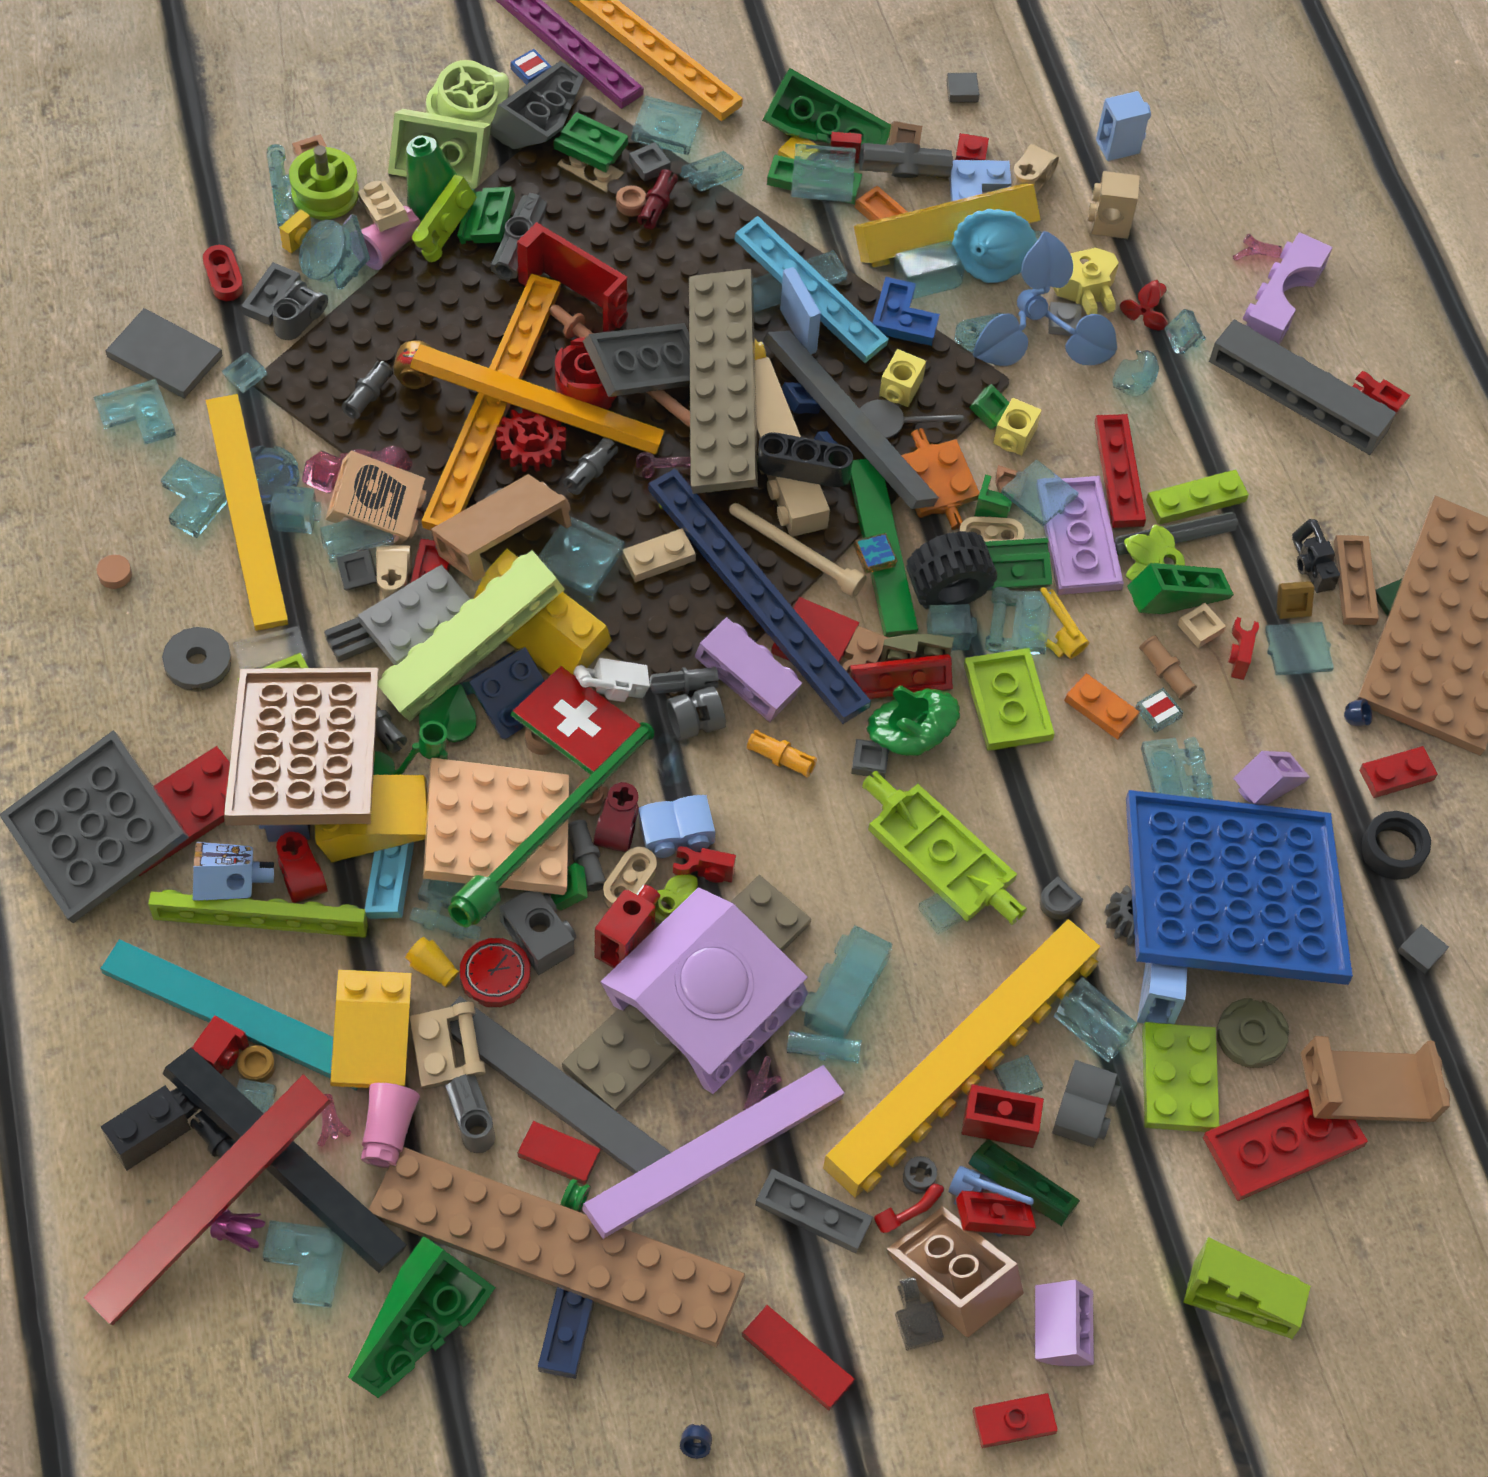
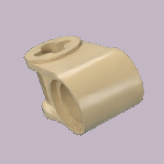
[1011,144,1059,194]
[376,545,412,601]

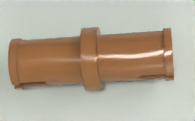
[1139,635,1197,700]

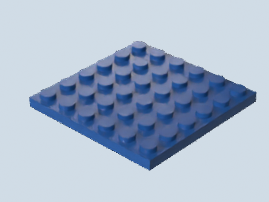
[1126,790,1353,985]

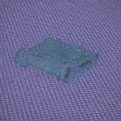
[266,144,295,229]
[985,587,1051,655]

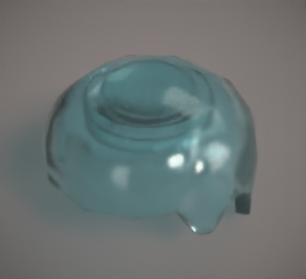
[1112,350,1159,396]

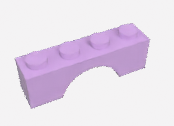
[1243,232,1332,345]

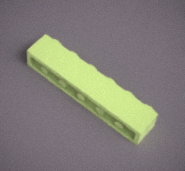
[378,550,565,721]

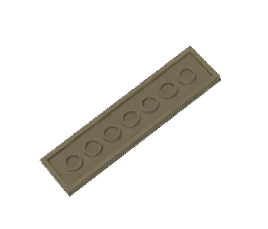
[689,269,758,494]
[562,875,811,1112]

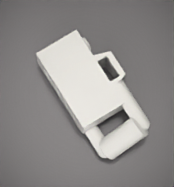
[574,658,650,702]

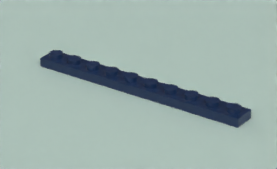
[648,468,871,724]

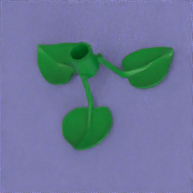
[374,684,477,775]

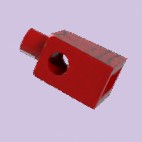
[594,885,660,968]

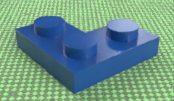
[872,277,940,346]

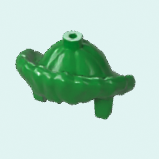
[866,686,960,756]

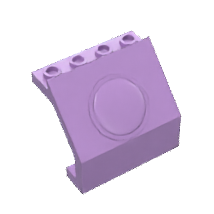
[600,887,810,1094]

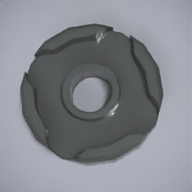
[162,627,231,690]

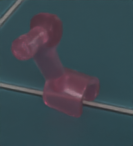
[636,452,691,478]

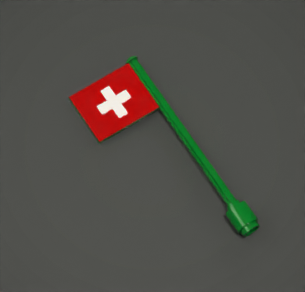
[448,666,655,928]

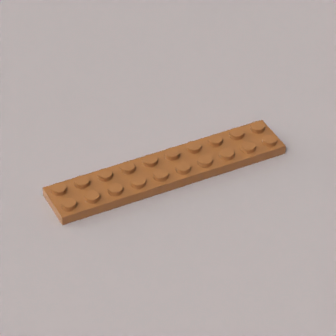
[369,1147,745,1348]

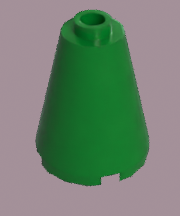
[406,135,457,222]

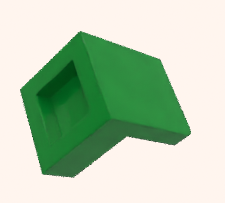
[974,474,1014,518]

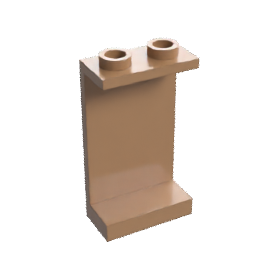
[431,474,572,582]
[1301,1036,1450,1122]

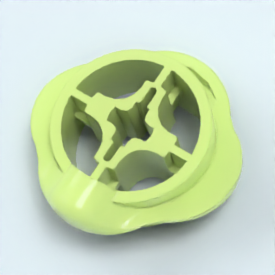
[426,60,509,124]

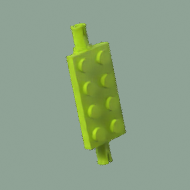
[862,771,1027,925]

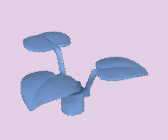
[973,231,1117,366]

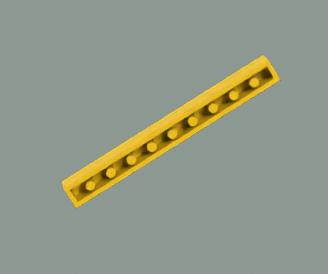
[823,919,1100,1198]

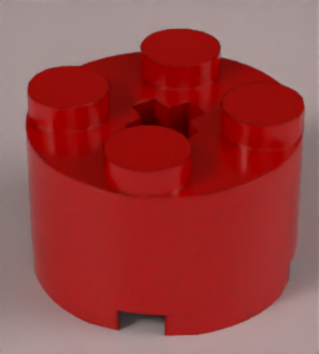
[555,337,617,410]

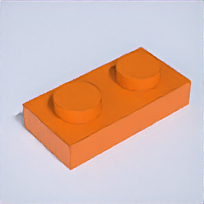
[1064,673,1140,740]

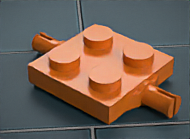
[901,428,980,530]

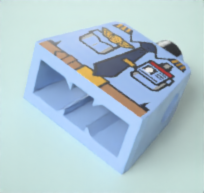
[193,842,274,900]

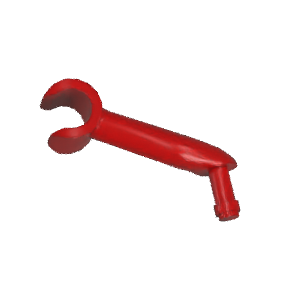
[874,1184,944,1233]

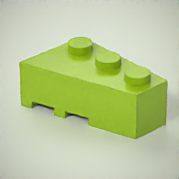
[1183,1237,1311,1339]

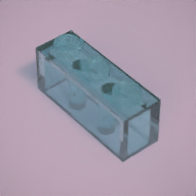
[801,925,893,1045]

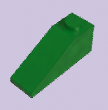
[1127,563,1234,614]

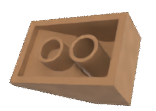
[887,1206,1024,1338]

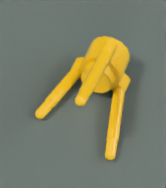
[1021,587,1090,659]

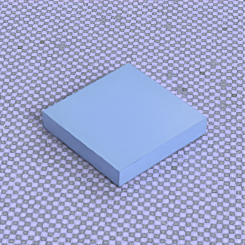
[780,267,821,354]

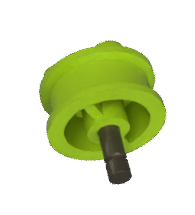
[289,145,359,221]

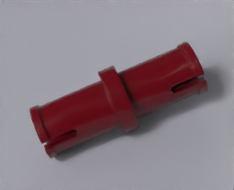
[637,169,678,229]

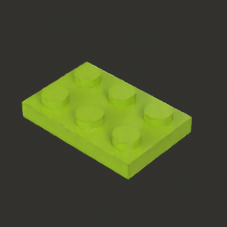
[963,648,1055,751]
[1142,1022,1220,1132]

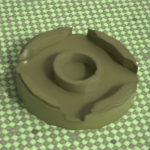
[1216,998,1289,1068]

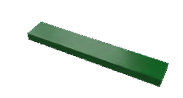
[850,459,918,637]

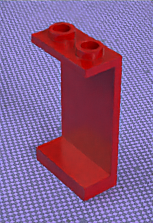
[517,222,629,332]

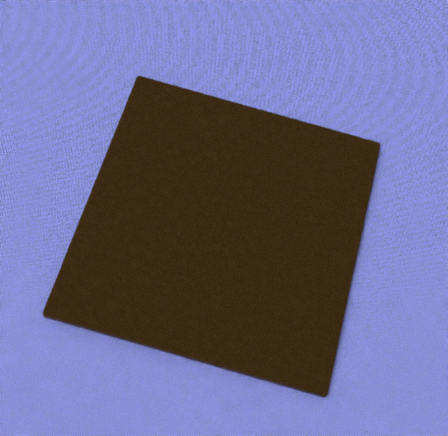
[253,96,1009,698]

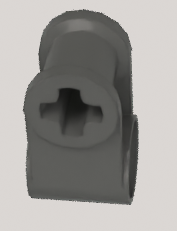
[272,280,328,340]

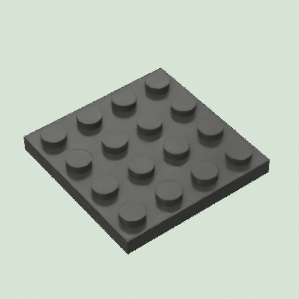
[0,730,189,923]

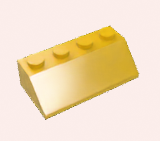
[473,549,612,676]

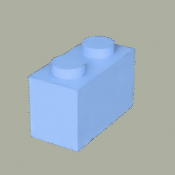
[1096,91,1151,161]

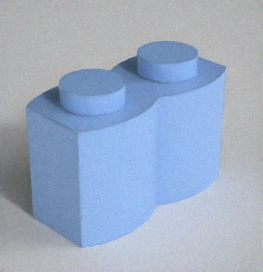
[638,795,715,858]

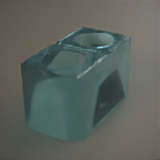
[894,240,965,299]

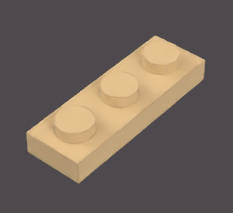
[357,181,409,232]

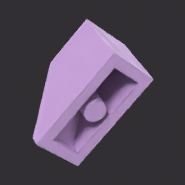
[1233,751,1310,804]

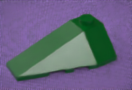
[762,68,891,150]

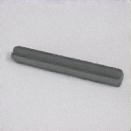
[1115,512,1238,555]

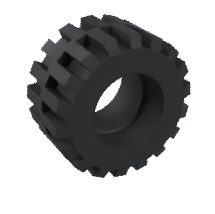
[906,531,997,611]

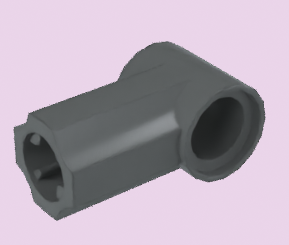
[445,1074,495,1153]

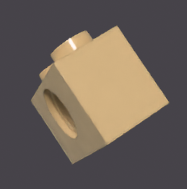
[1088,171,1140,239]

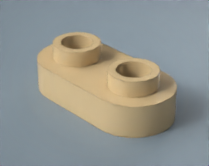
[959,516,1025,542]
[603,847,657,908]

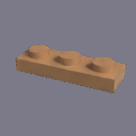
[1334,535,1379,625]

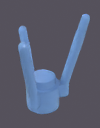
[949,1166,1034,1237]

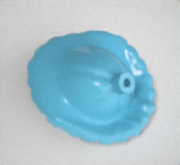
[952,209,1038,283]

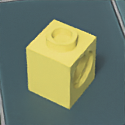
[879,349,926,407]
[993,398,1042,456]

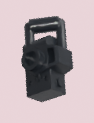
[1292,519,1340,593]

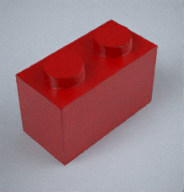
[961,1084,1044,1148]

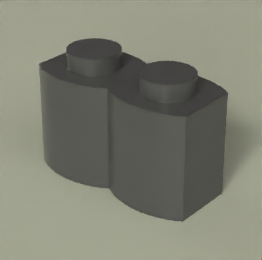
[1052,1060,1121,1148]

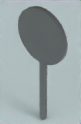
[860,400,964,439]

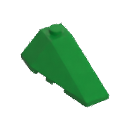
[348,1236,496,1398]

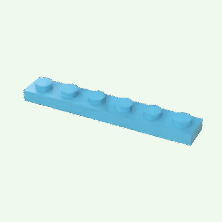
[734,216,888,363]

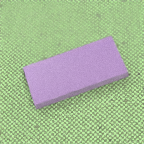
[1036,476,1124,595]

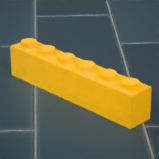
[854,184,1041,267]

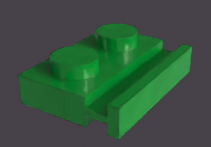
[554,112,628,173]
[457,187,515,244]
[985,538,1053,591]

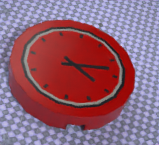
[459,938,531,1007]

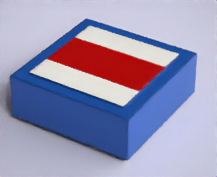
[510,49,552,85]

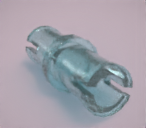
[787,1030,862,1063]

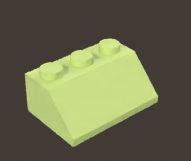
[388,109,491,189]

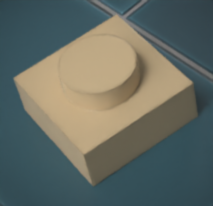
[1178,603,1226,648]

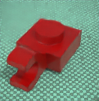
[1352,371,1410,416]
[1228,617,1259,680]
[673,846,736,883]

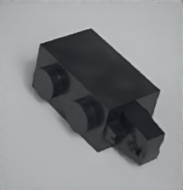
[100,1085,200,1171]

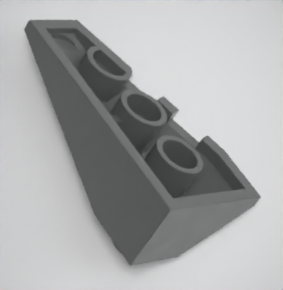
[490,61,584,149]

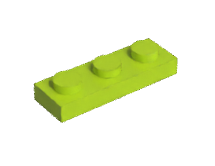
[1146,469,1249,525]

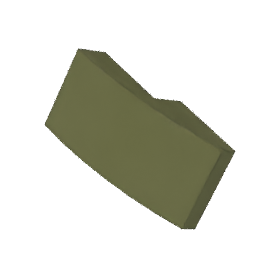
[880,634,954,662]

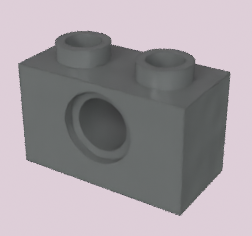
[499,891,576,976]

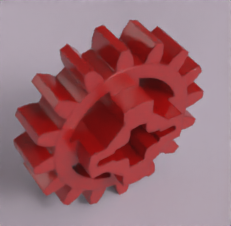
[496,408,566,471]

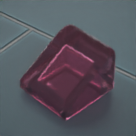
[302,451,343,493]

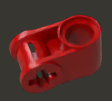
[276,832,328,903]

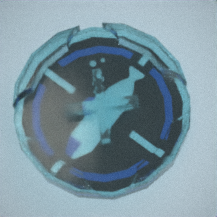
[250,445,300,505]

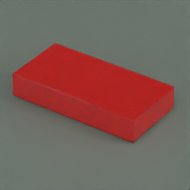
[517,1121,600,1185]

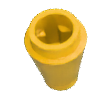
[405,936,460,988]

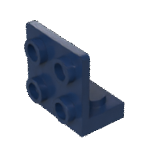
[459,647,545,739]

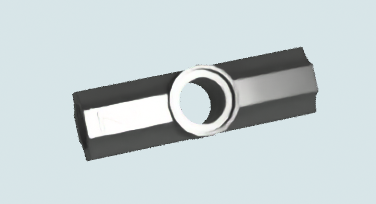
[859,143,953,178]
[491,193,548,281]

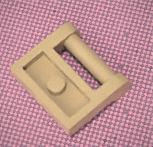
[409,1002,486,1089]

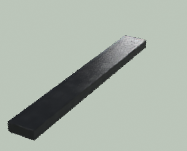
[163,1047,407,1273]

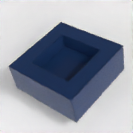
[782,382,822,414]

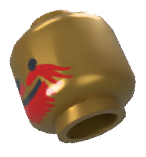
[393,340,434,389]

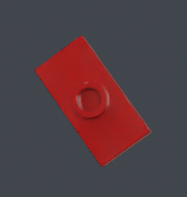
[972,1393,1058,1448]

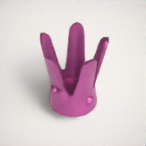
[210,1209,266,1252]

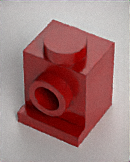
[192,1015,249,1074]

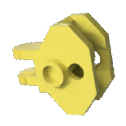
[1053,248,1119,315]

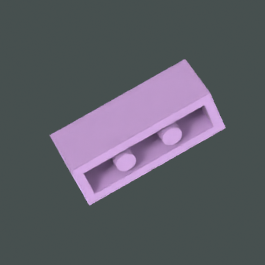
[695,617,802,722]

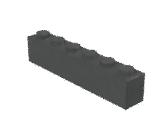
[1209,319,1396,455]

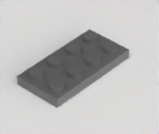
[583,323,690,397]

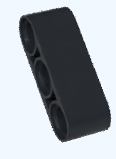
[757,432,853,487]

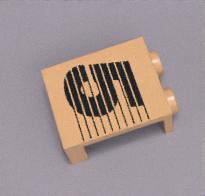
[325,451,426,545]

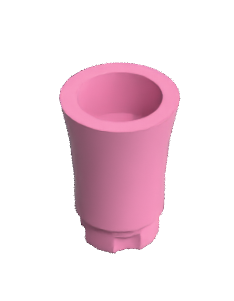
[352,206,421,270]
[361,1083,420,1168]

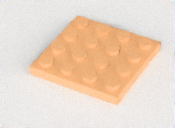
[423,758,569,895]

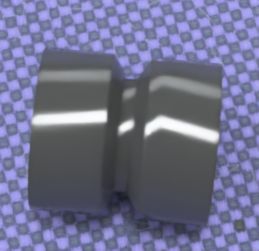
[666,686,726,741]

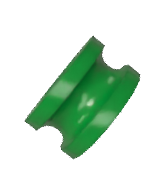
[560,1178,591,1212]

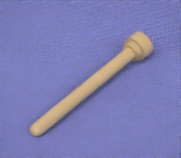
[729,503,867,598]

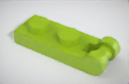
[412,175,477,262]

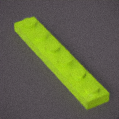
[148,890,368,937]

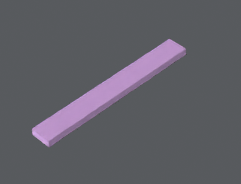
[582,1065,844,1239]

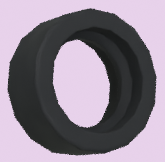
[1361,810,1432,880]

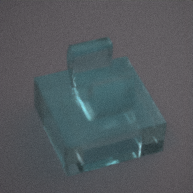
[1164,309,1206,354]

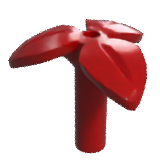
[1119,280,1169,330]

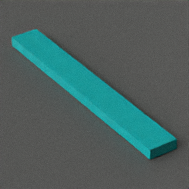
[100,939,358,1091]

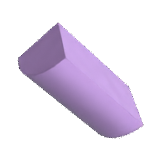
[1035,1280,1094,1366]

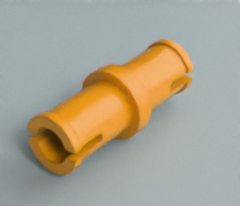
[747,729,817,778]

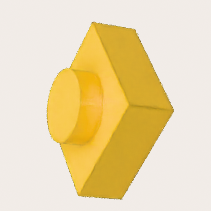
[279,209,313,254]

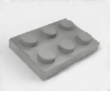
[358,564,470,665]

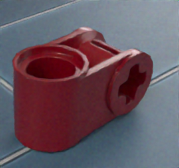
[593,782,639,853]

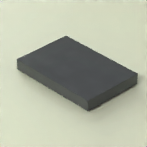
[105,308,223,399]

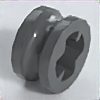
[903,1156,937,1194]

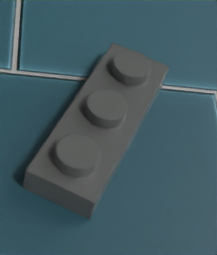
[755,1169,873,1254]

